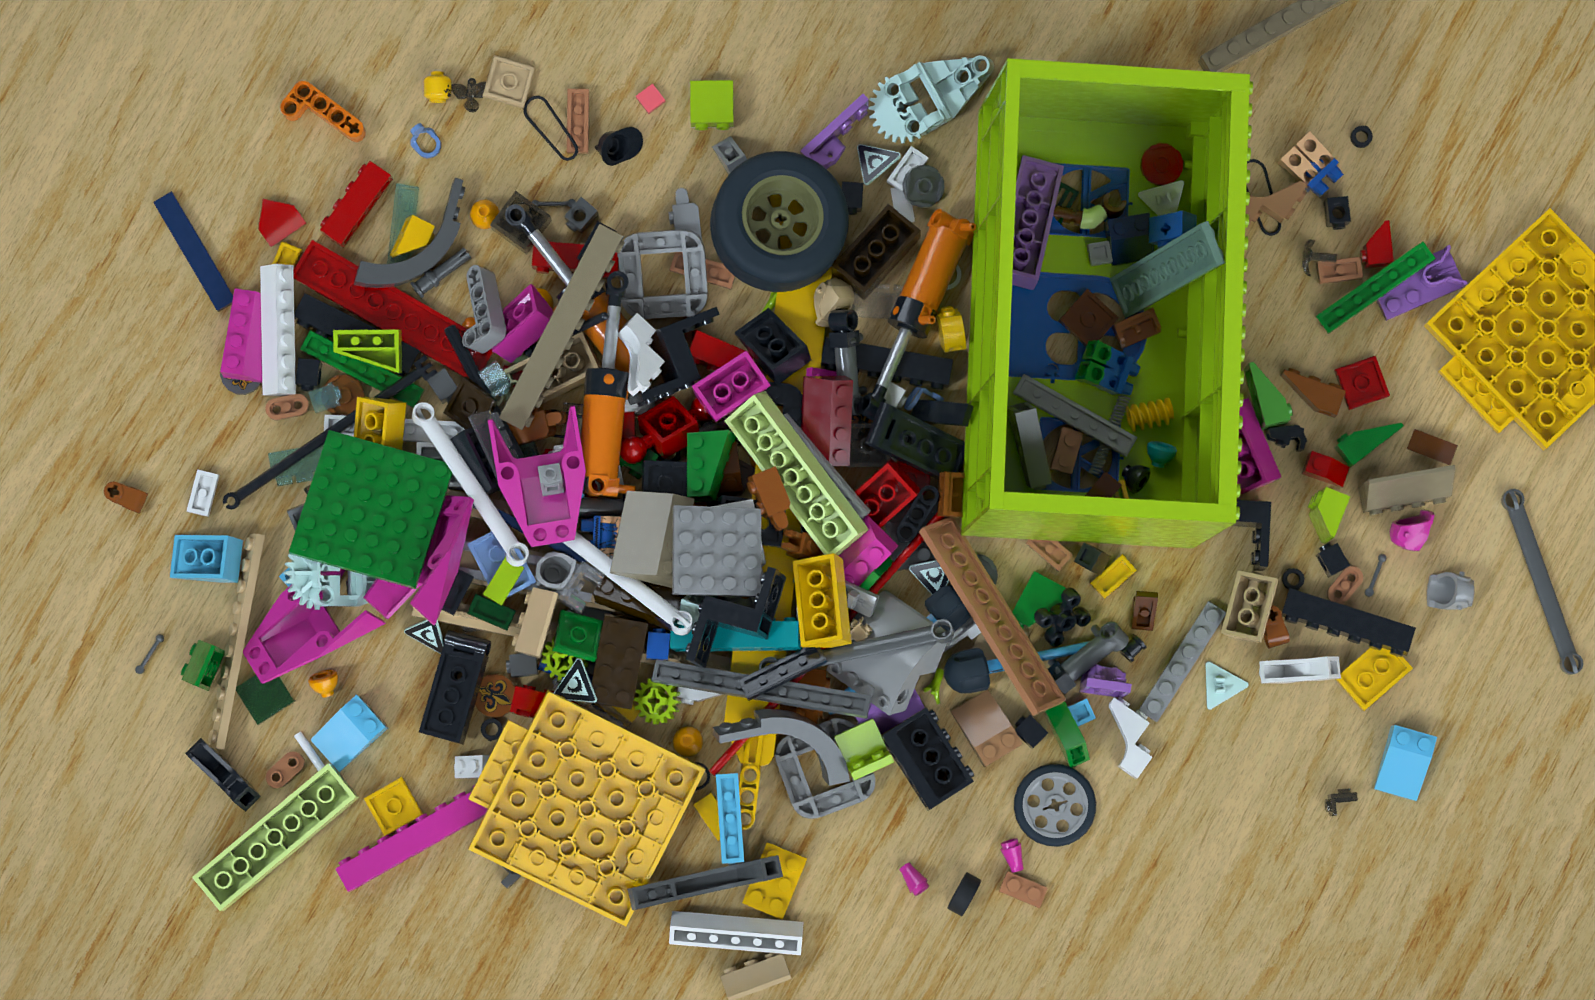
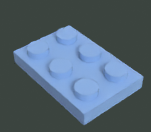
[467,531,537,598]

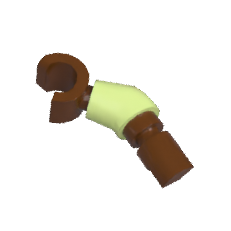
[1053,193,1127,229]

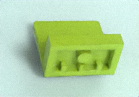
[834,719,894,781]

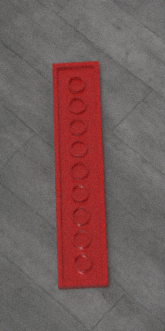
[293,240,494,377]

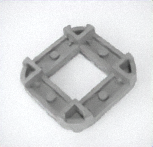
[617,229,708,320]
[775,718,875,819]

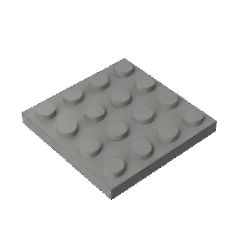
[672,505,761,597]

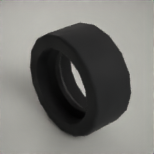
[947,872,982,917]

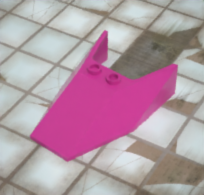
[488,405,586,547]
[363,495,474,625]
[243,568,386,684]

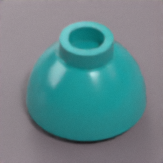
[1147,441,1177,468]

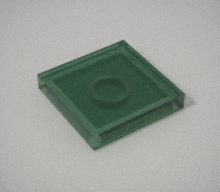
[236,675,295,725]

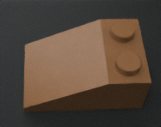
[951,689,1023,768]

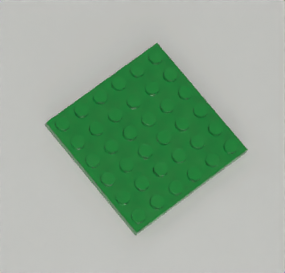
[289,430,453,589]

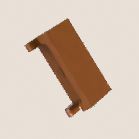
[1112,308,1161,349]
[938,472,965,518]

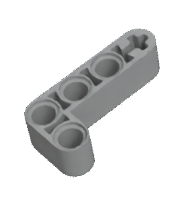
[462,265,506,353]

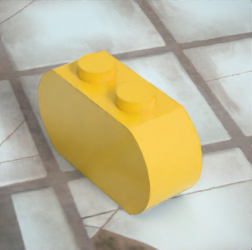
[936,306,966,353]

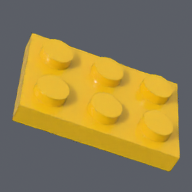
[1335,648,1413,711]
[742,842,807,920]

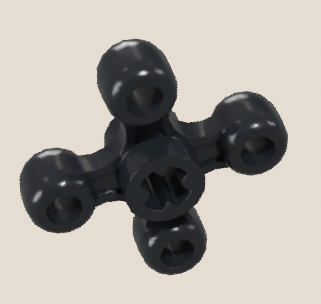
[1034,587,1091,647]

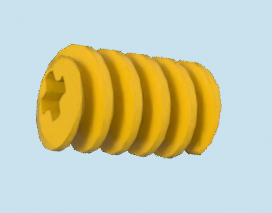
[1126,397,1174,432]

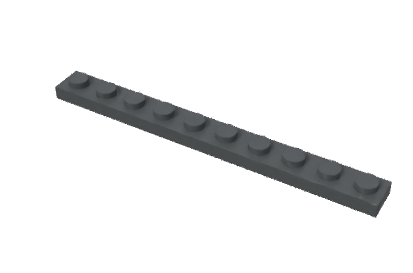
[652,659,872,719]

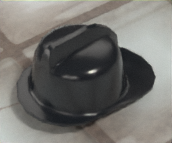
[595,127,643,166]

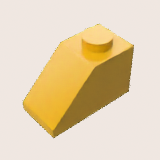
[389,215,435,258]

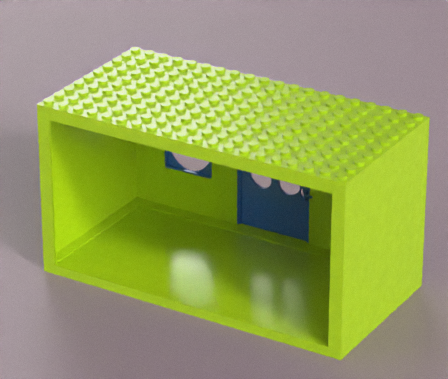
[961,58,1253,548]

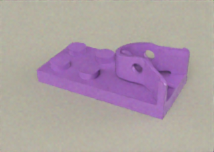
[800,94,869,169]
[1377,245,1468,321]
[1079,663,1132,698]

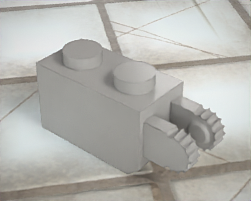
[669,188,702,239]

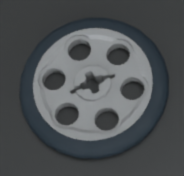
[1014,764,1096,847]

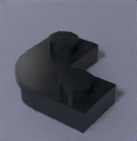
[762,382,803,429]

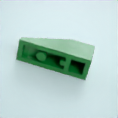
[1334,423,1404,468]

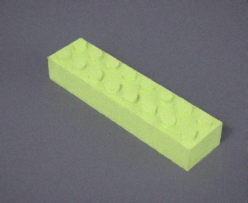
[724,391,869,556]
[192,763,359,911]

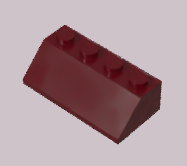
[801,375,853,466]

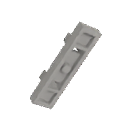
[793,579,880,617]

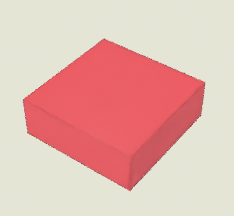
[636,83,666,114]

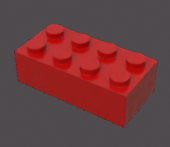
[854,458,920,528]

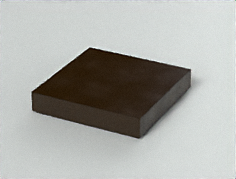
[443,376,498,429]

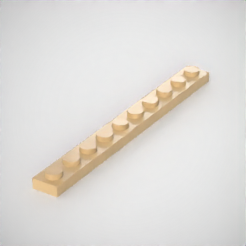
[208,534,265,750]

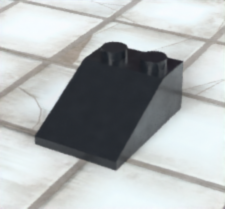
[734,308,811,385]

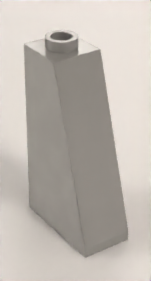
[1007,402,1052,490]

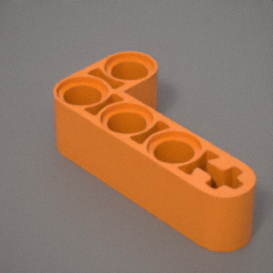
[280,81,366,142]

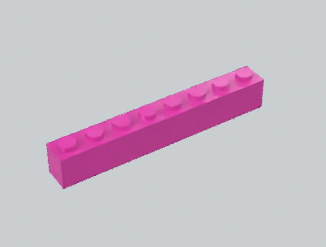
[335,785,487,892]

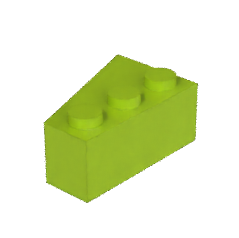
[333,330,402,373]

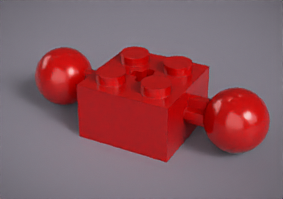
[620,396,713,464]

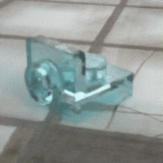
[308,382,342,414]

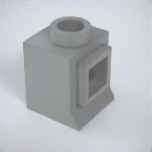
[538,463,564,496]

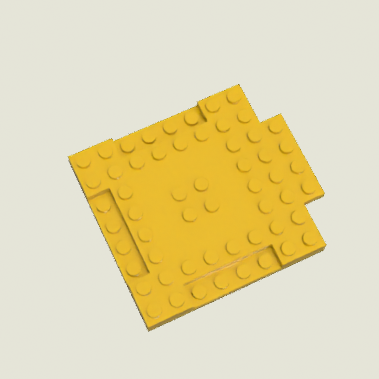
[1424,208,1595,451]
[468,690,706,926]

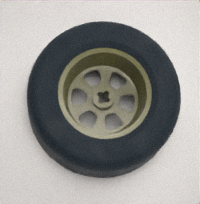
[710,151,849,292]

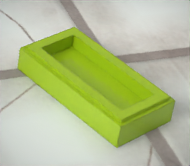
[483,556,524,606]

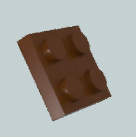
[1058,289,1119,347]

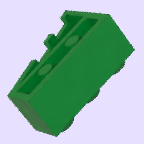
[687,430,736,502]

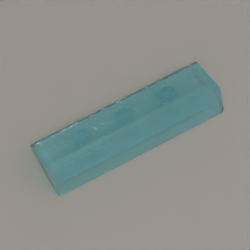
[387,183,419,264]

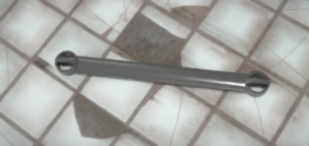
[1501,489,1583,675]
[759,619,954,670]

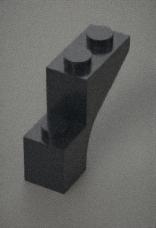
[185,738,261,812]

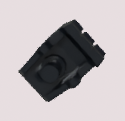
[1265,425,1307,452]

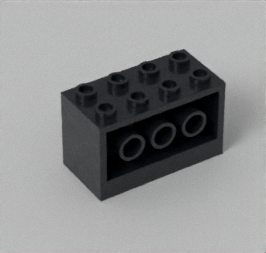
[881,707,975,811]

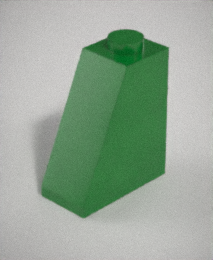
[1012,571,1066,629]
[1045,701,1090,768]

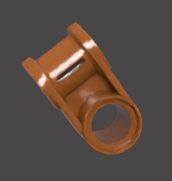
[104,481,148,514]
[1263,605,1290,649]

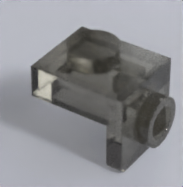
[1325,789,1358,817]

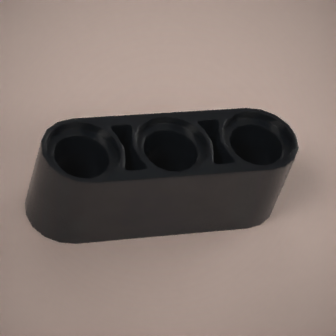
[895,485,939,544]

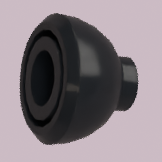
[1121,465,1151,494]

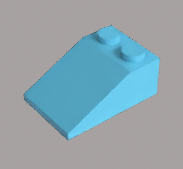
[170,535,243,583]
[311,695,388,772]
[1374,725,1437,801]

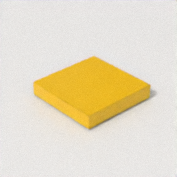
[364,777,423,836]

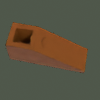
[1280,368,1346,418]

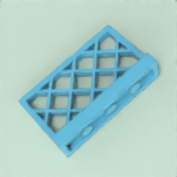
[716,773,744,865]

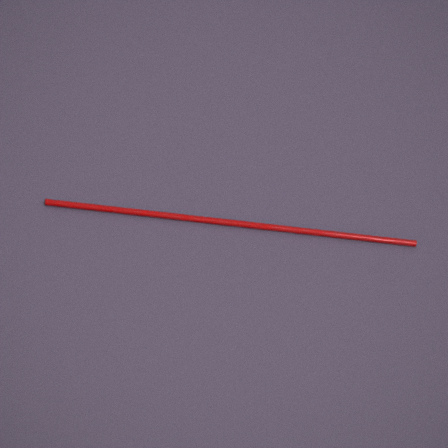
[709,496,963,776]

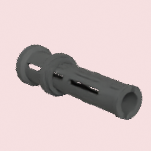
[410,247,472,299]

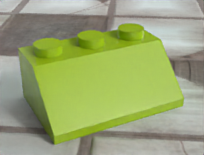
[1307,487,1351,544]

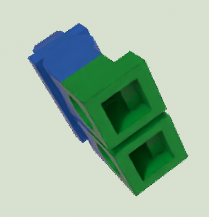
[1075,340,1141,395]

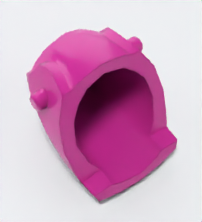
[1389,510,1435,551]

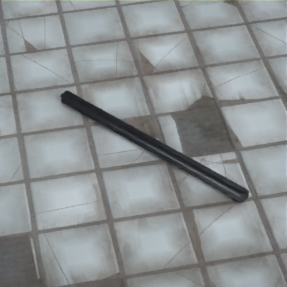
[444,325,525,459]

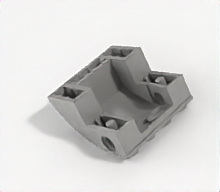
[826,590,947,716]

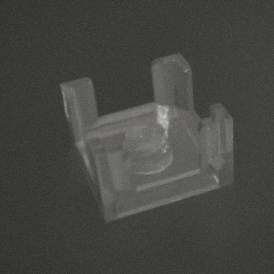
[558,561,605,615]

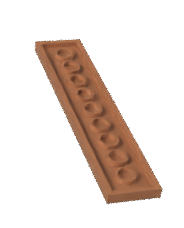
[919,517,1066,716]

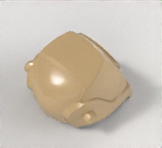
[814,278,854,327]

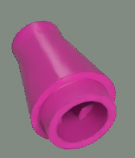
[1000,838,1024,872]
[899,862,929,896]

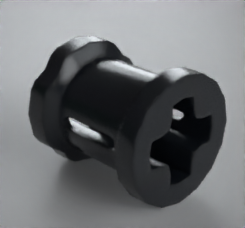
[1119,634,1147,663]

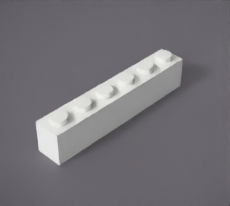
[260,264,296,396]
[669,911,803,955]

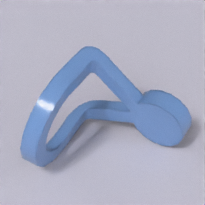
[410,123,441,158]
[904,387,944,411]

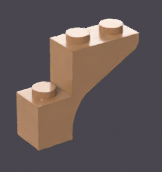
[1246,181,1308,223]

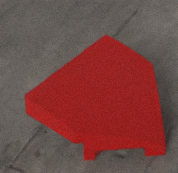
[258,198,306,247]

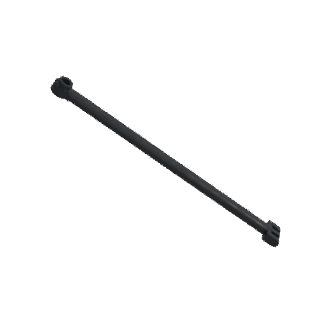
[223,355,438,510]

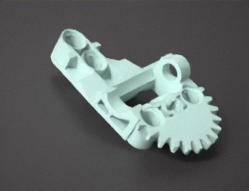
[868,55,994,143]
[284,554,376,610]

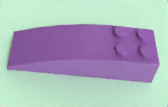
[1012,155,1064,290]

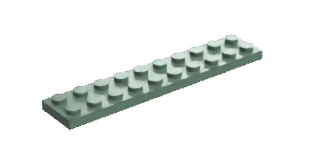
[1110,221,1225,318]

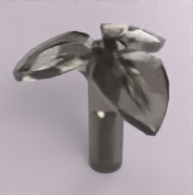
[451,78,486,113]
[1302,239,1337,276]

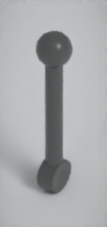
[531,199,576,208]
[1365,554,1387,597]
[135,634,164,674]

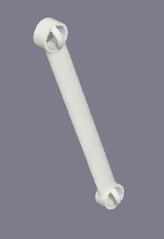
[412,402,529,567]
[563,532,693,635]

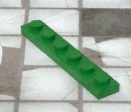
[1316,241,1436,334]
[300,330,425,408]

